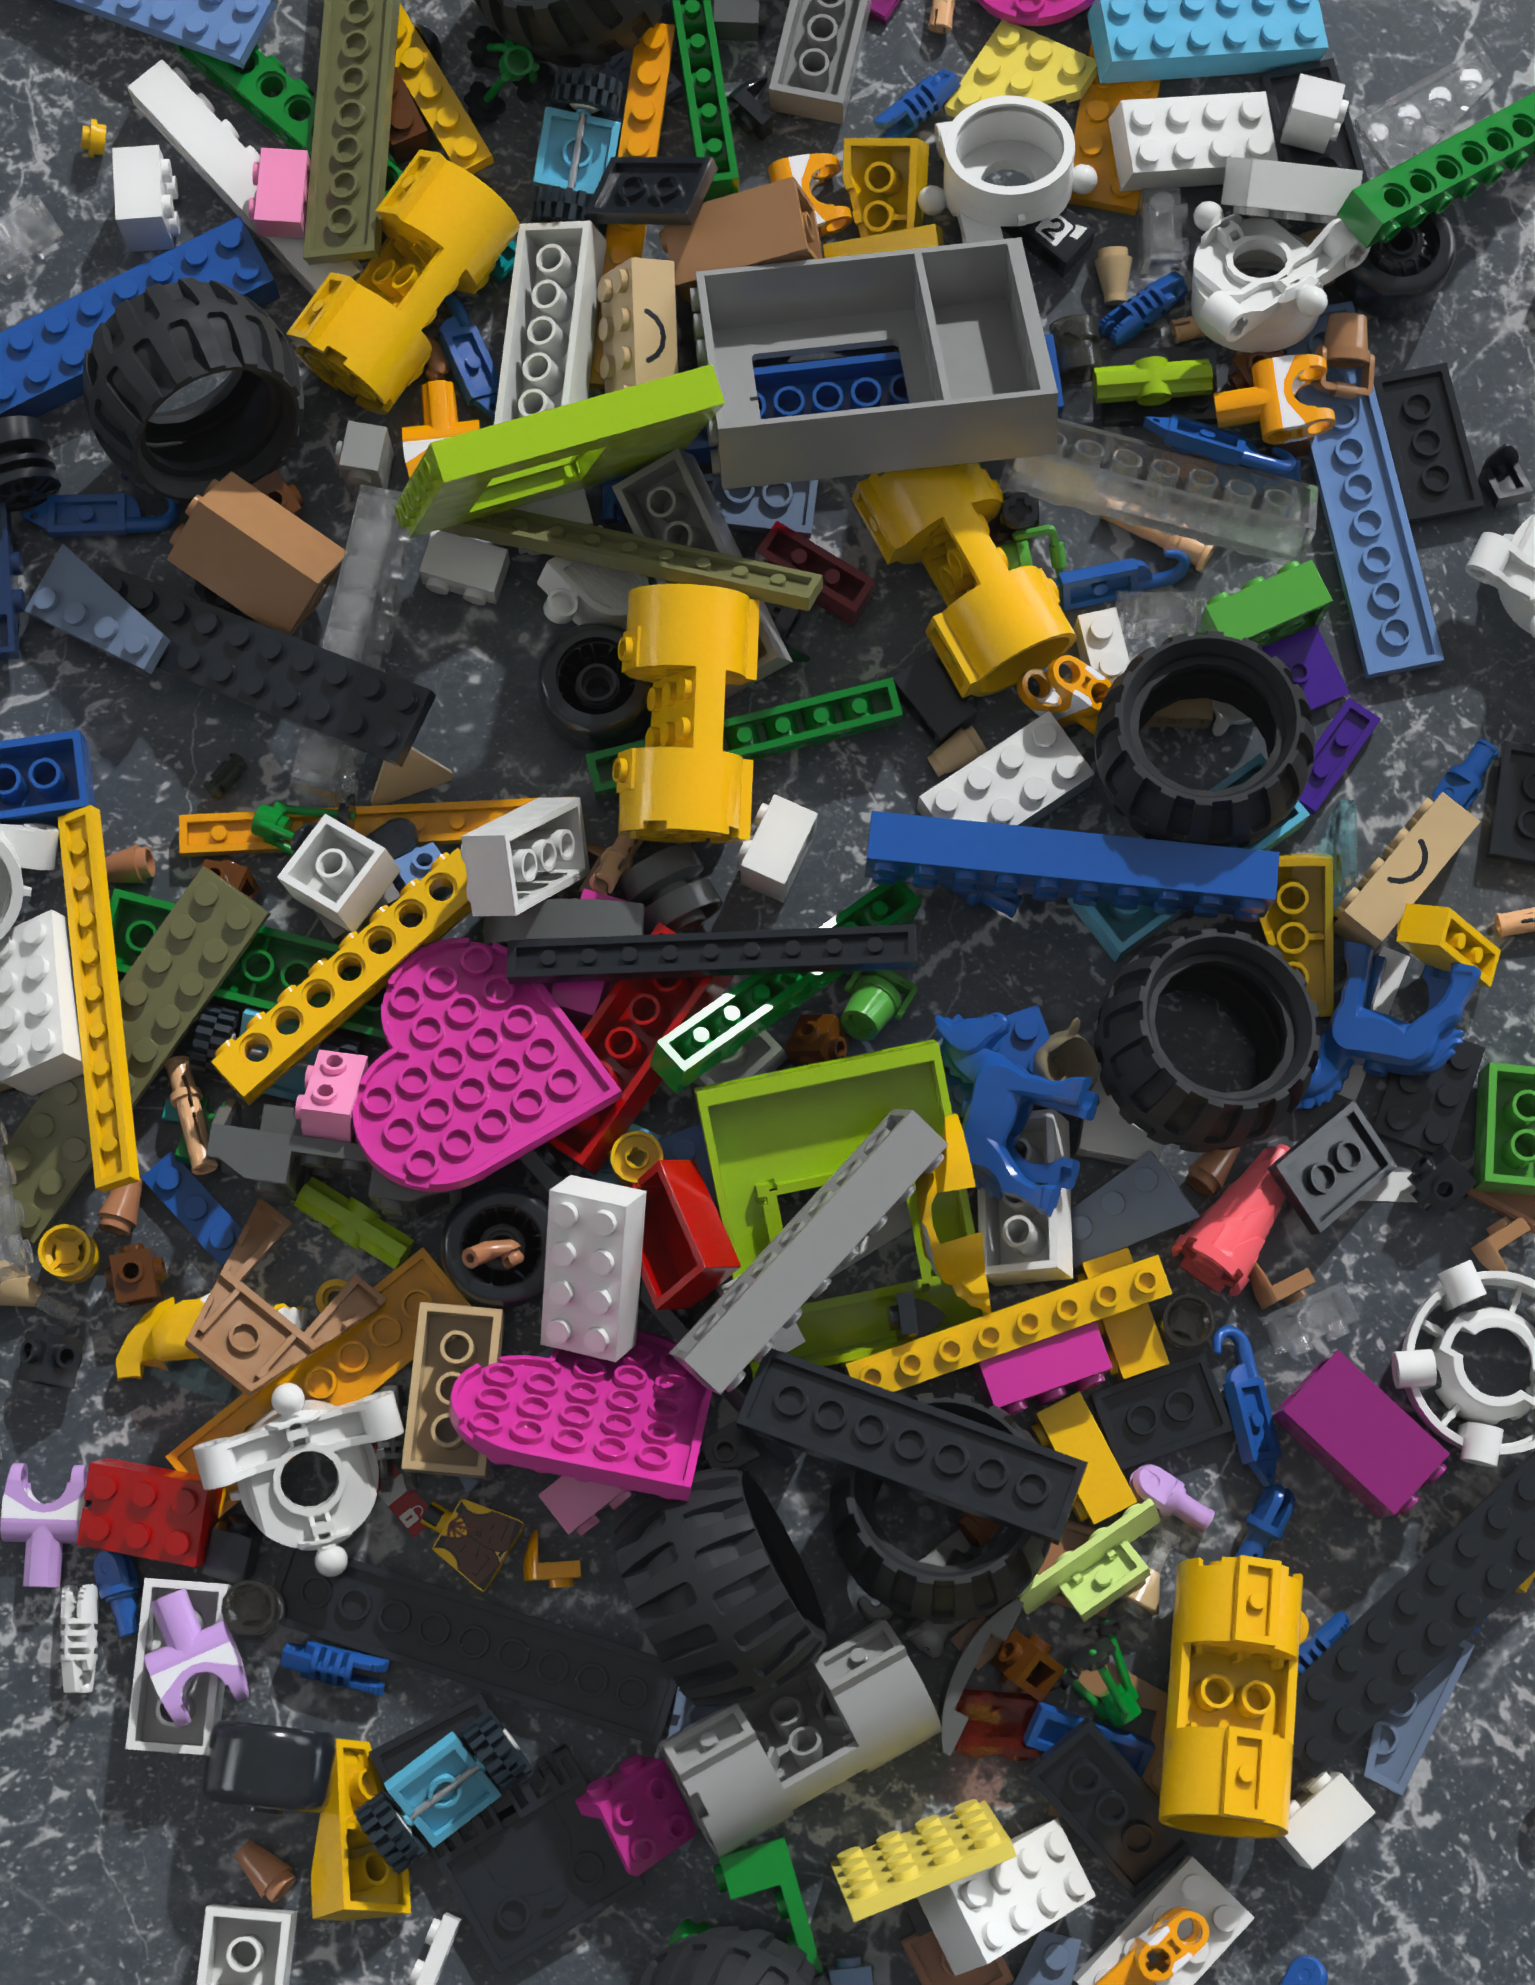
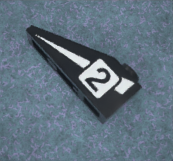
[1001,207,1096,278]

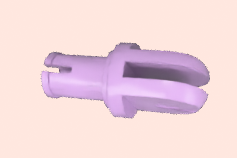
[1129,1464,1215,1534]

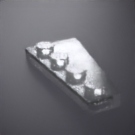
[1353,46,1502,172]

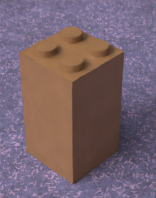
[659,177,824,305]
[167,471,349,636]

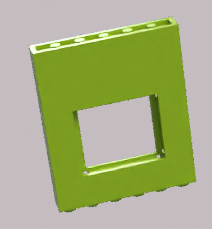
[395,364,725,538]
[694,1039,989,1379]

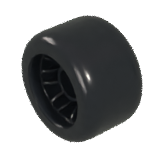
[1335,212,1456,319]
[537,622,653,750]
[440,1185,549,1309]
[203,1720,337,1814]

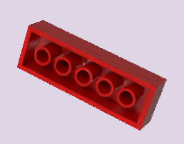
[547,922,734,1176]

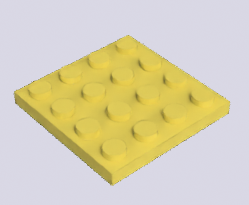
[830,1799,1017,1922]

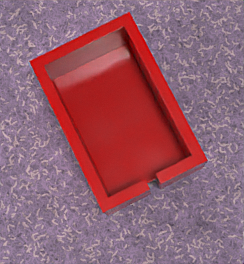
[629,1160,741,1310]
[77,1458,223,1567]

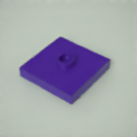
[1262,625,1350,712]

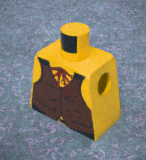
[420,1498,526,1593]

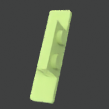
[1017,1499,1161,1622]

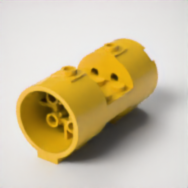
[286,149,520,415]
[851,462,1077,699]
[612,584,760,844]
[1158,1555,1303,1838]

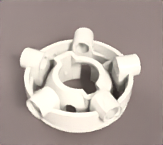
[1391,1260,1535,1468]

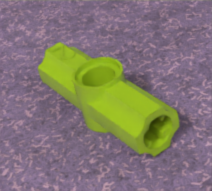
[1092,356,1213,406]
[294,1176,415,1270]

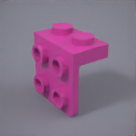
[575,1755,696,1876]

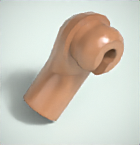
[424,333,450,381]
[462,1239,524,1269]

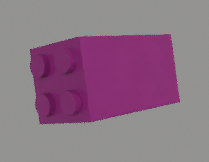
[1272,1350,1450,1519]

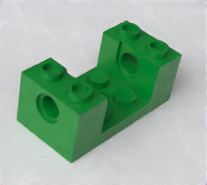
[713,1834,823,1973]

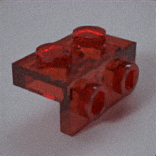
[955,1689,1040,1761]

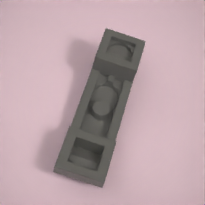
[484,899,645,946]
[937,1599,1024,1756]

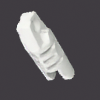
[60,1584,99,1693]

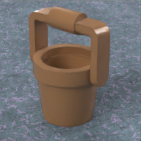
[1313,312,1375,400]

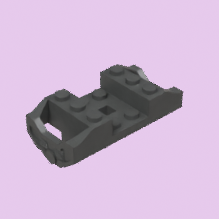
[206,1099,467,1224]

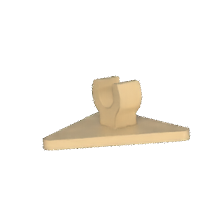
[370,747,454,806]

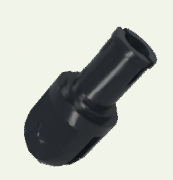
[365,817,419,860]

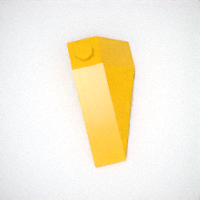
[842,138,929,237]
[1259,853,1334,1017]
[311,1738,411,1921]

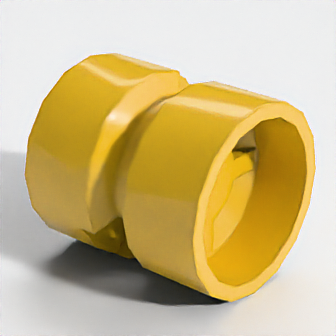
[611,1131,664,1187]
[37,1224,102,1284]

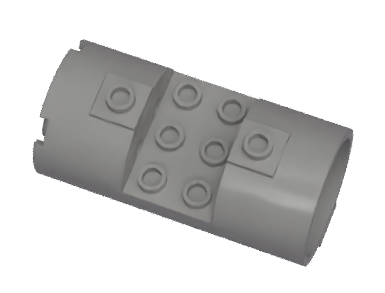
[658,1619,942,1858]

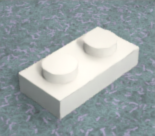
[408,1912,463,1985]

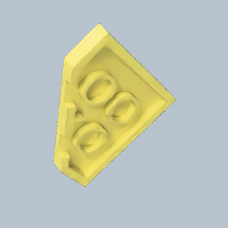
[944,20,1098,118]

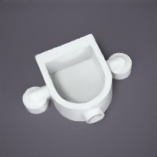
[537,525,649,630]

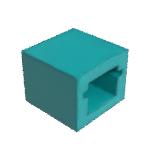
[162,1099,180,1124]

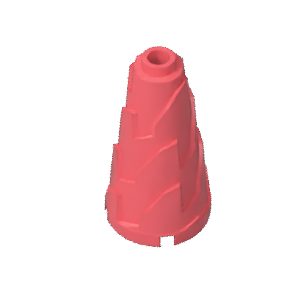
[1171,1144,1291,1296]

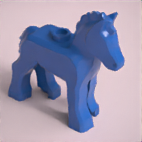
[1294,941,1481,1110]
[935,1012,1099,1217]

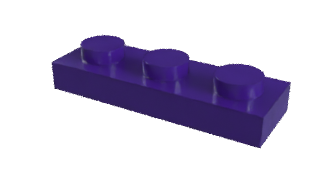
[1299,697,1381,815]

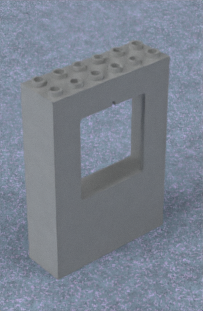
[690,237,1058,490]

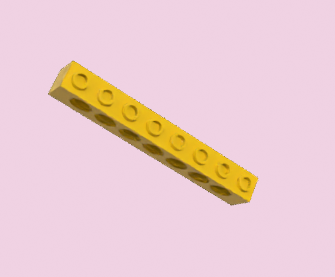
[211,848,472,1106]
[843,1255,1172,1392]

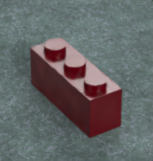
[755,520,876,627]

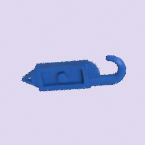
[438,292,500,421]
[1143,414,1296,474]
[23,493,181,537]
[1054,549,1190,611]
[1212,1325,1282,1488]

